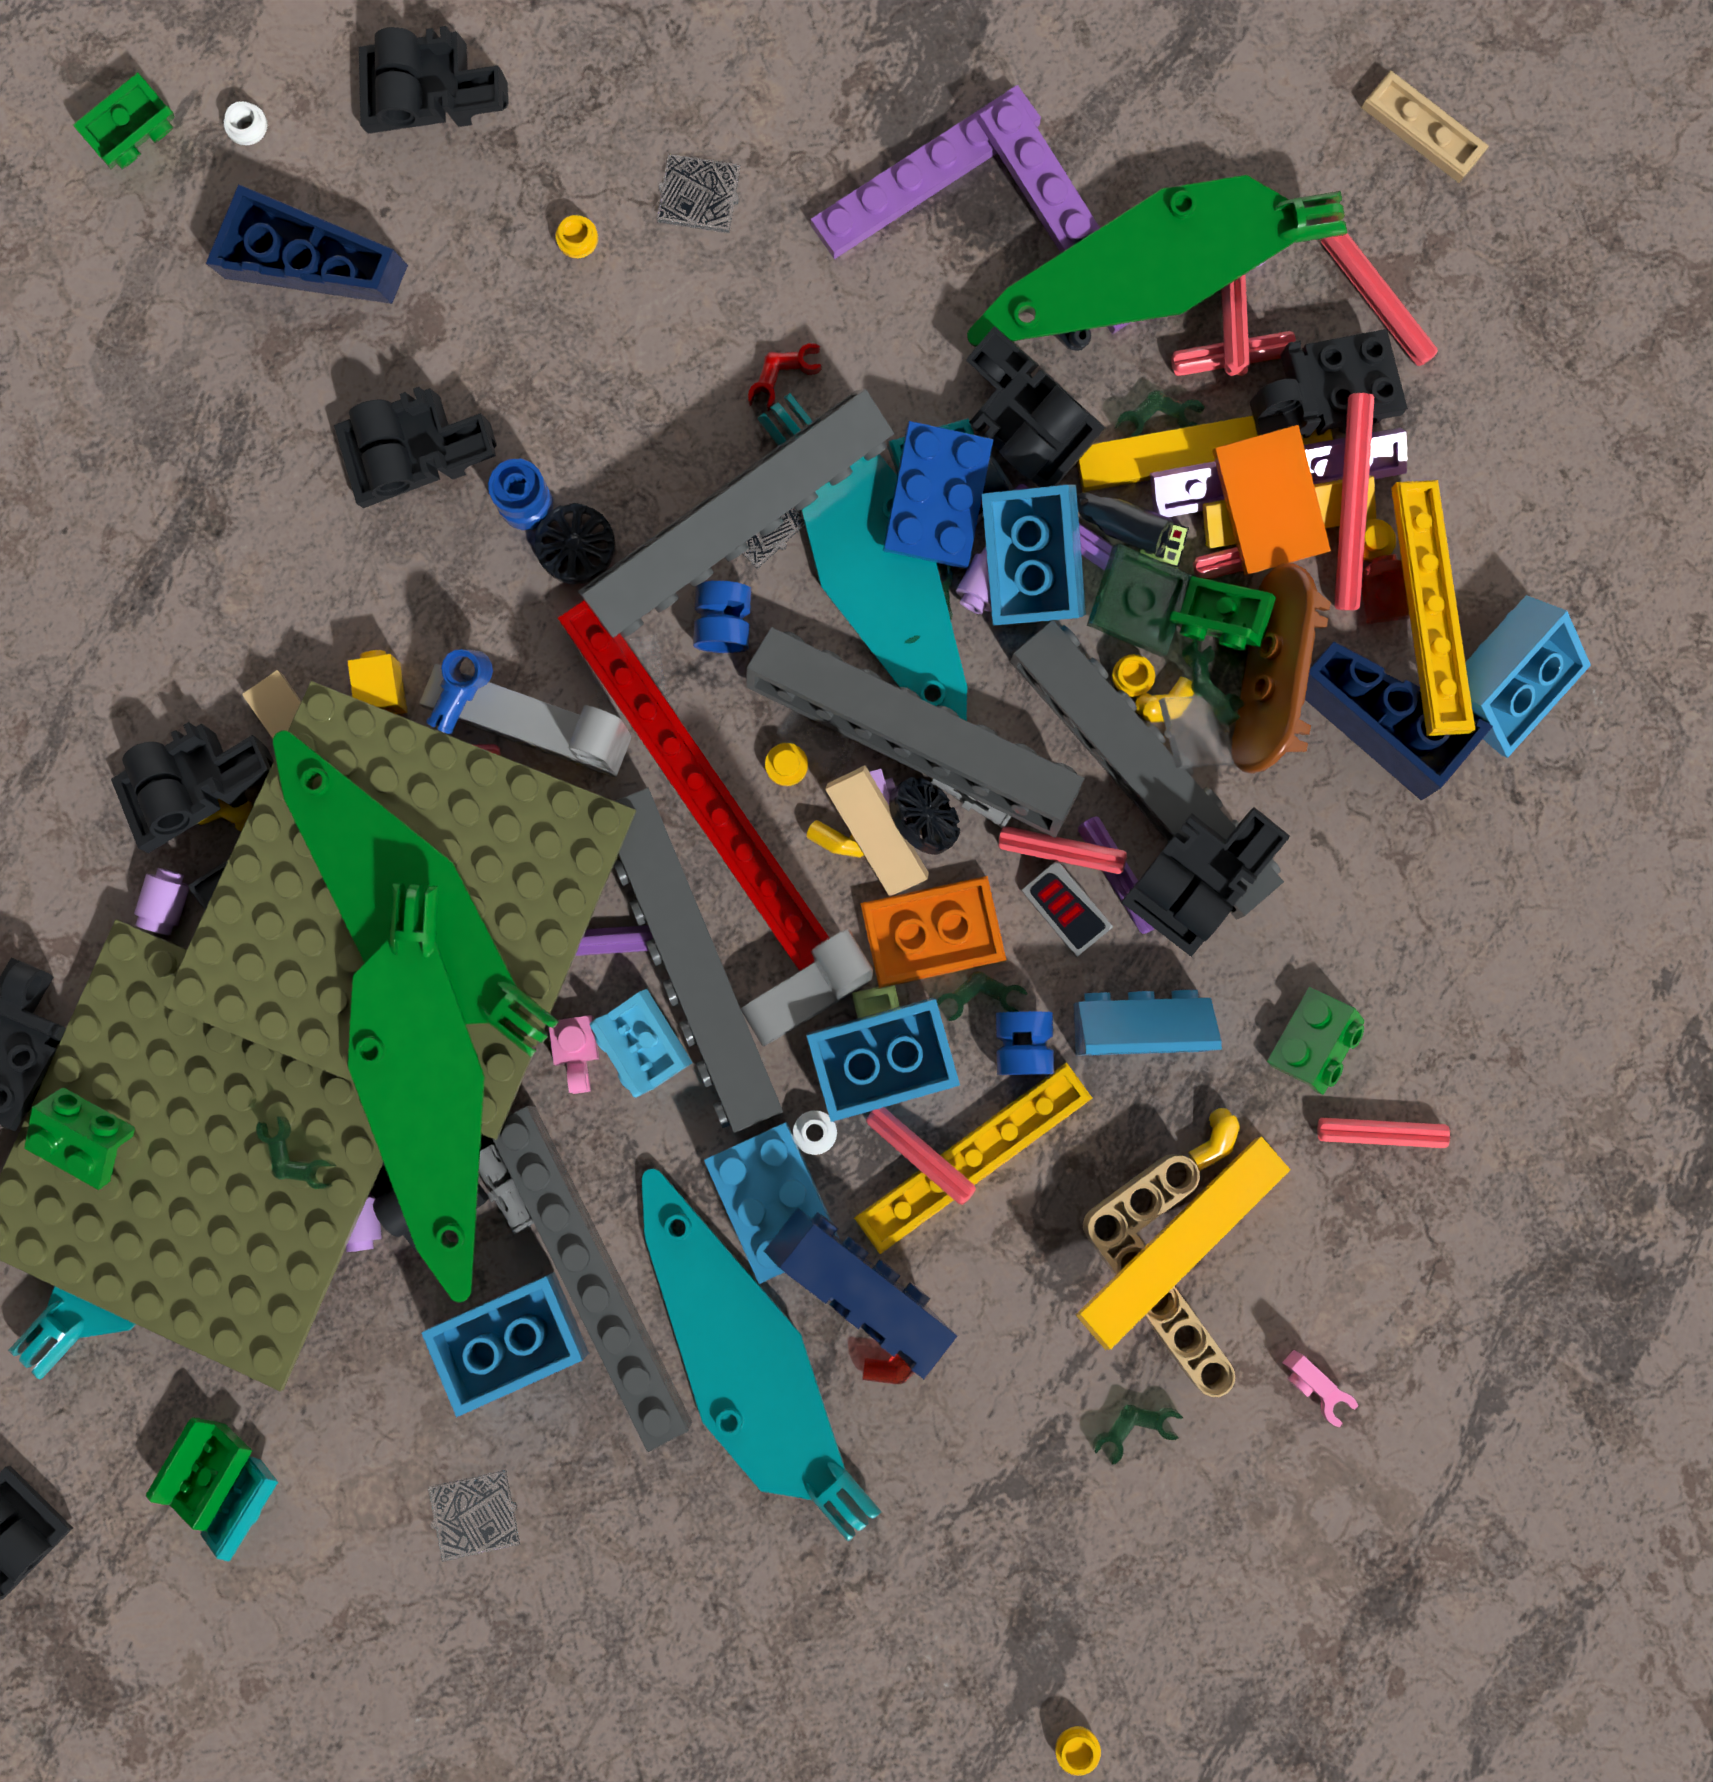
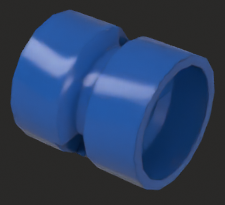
[488,458,553,530]
[693,581,751,653]
[996,1012,1054,1075]

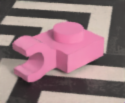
[549,1015,599,1094]
[1282,1350,1358,1427]

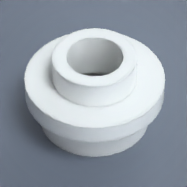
[224,101,267,145]
[793,1110,837,1155]

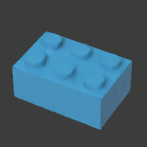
[807,998,960,1122]
[704,1122,840,1284]
[421,1271,589,1417]

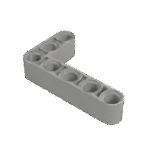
[419,664,632,777]
[741,929,873,1047]

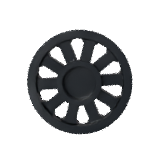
[534,503,615,584]
[889,777,960,855]

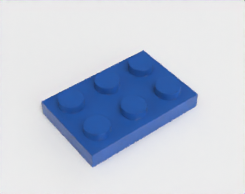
[883,421,993,569]

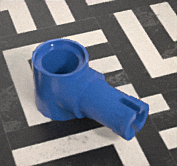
[426,649,493,735]

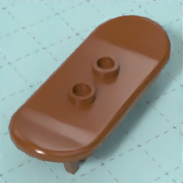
[1231,563,1331,774]

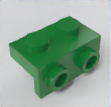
[73,72,175,170]
[1169,576,1276,650]
[1267,987,1364,1095]
[24,1088,135,1190]
[146,1417,253,1531]

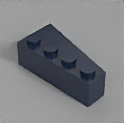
[206,184,408,304]
[1305,642,1493,801]
[764,1208,957,1380]

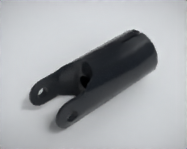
[1077,492,1173,555]

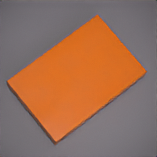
[1212,424,1331,575]
[860,876,1006,988]

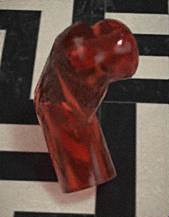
[862,1354,915,1385]

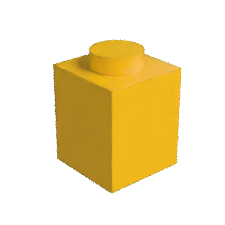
[347,650,407,715]

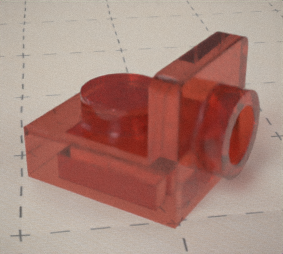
[1361,554,1410,624]

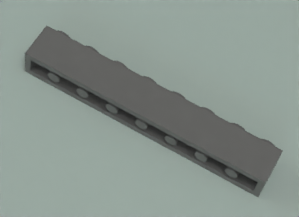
[578,389,895,638]
[1010,620,1284,920]
[747,627,1084,838]
[614,787,783,1133]
[493,1106,692,1453]

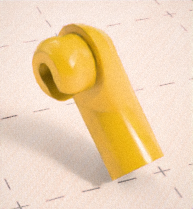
[1188,1108,1240,1171]

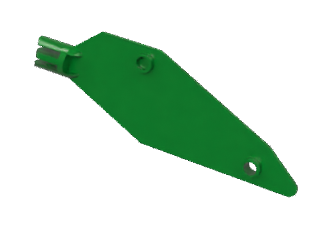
[967,175,1347,347]
[273,730,559,1057]
[348,882,485,1302]

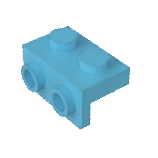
[589,989,693,1098]

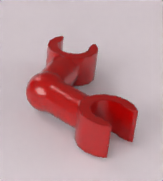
[748,343,822,412]

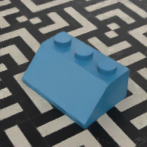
[982,485,1086,625]
[1465,595,1591,758]
[1074,990,1222,1056]

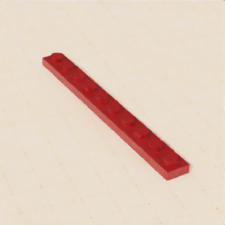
[558,600,830,972]

